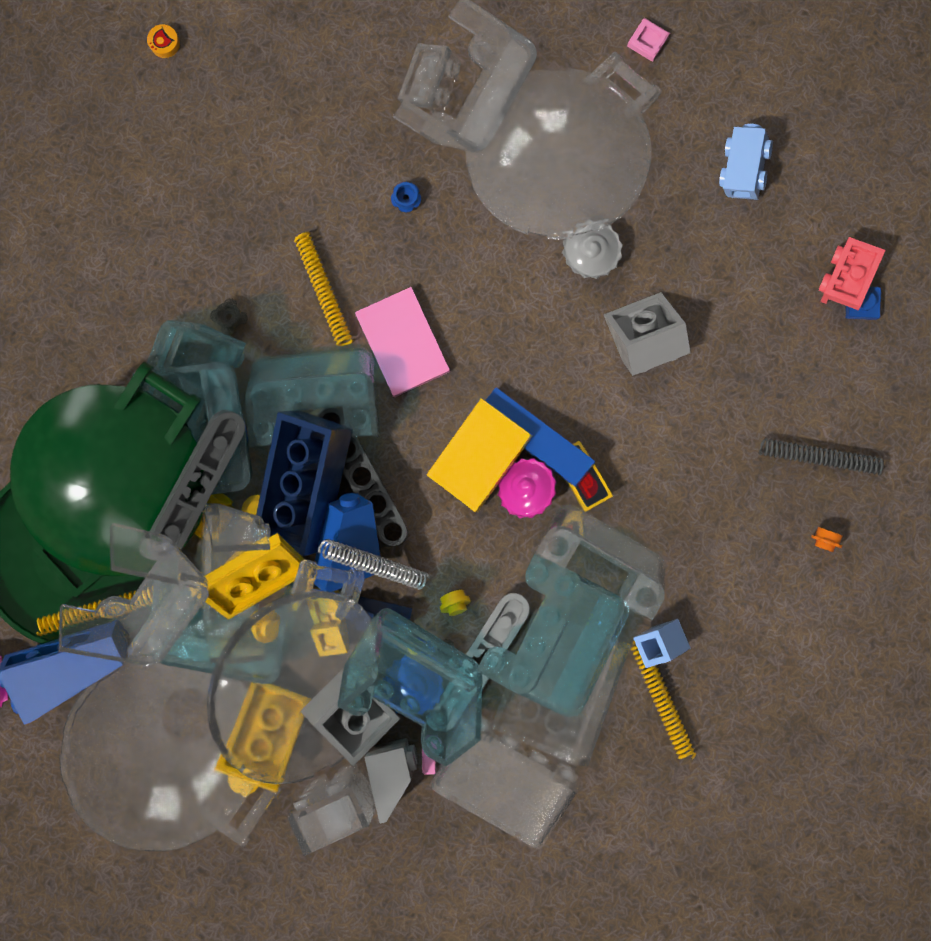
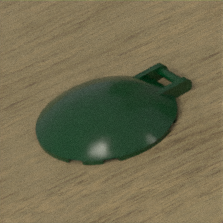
[10,361,207,576]

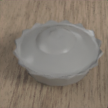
[562,219,623,279]

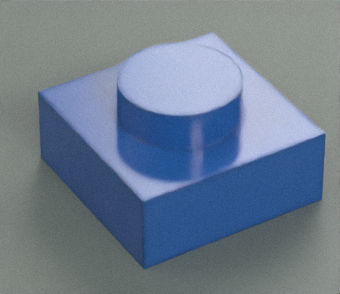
[846,287,881,320]

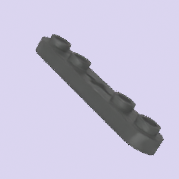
[145,410,245,563]

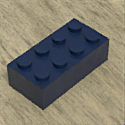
[252,411,353,556]

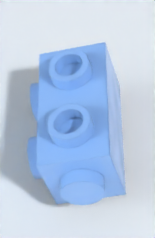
[719,124,773,200]

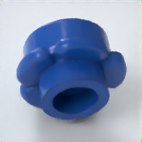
[391,182,421,213]

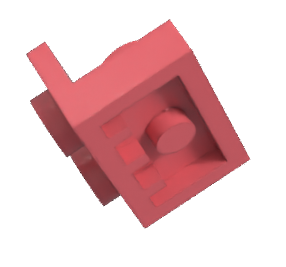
[818,237,886,310]

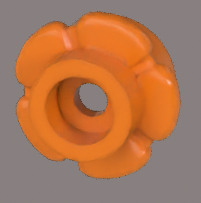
[811,527,843,552]

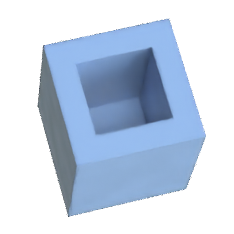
[633,619,691,668]

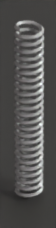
[318,539,430,590]

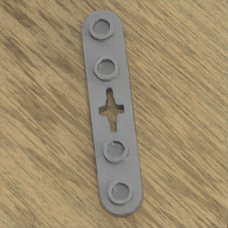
[429,593,529,734]

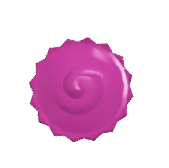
[497,458,556,518]

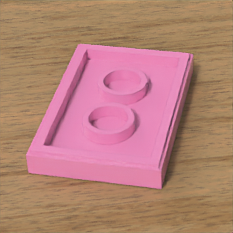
[355,287,450,397]

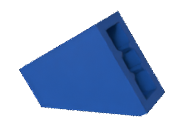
[311,493,381,594]

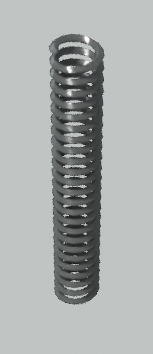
[759,438,884,476]

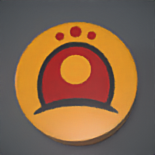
[147,24,180,58]

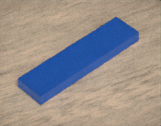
[485,387,595,488]

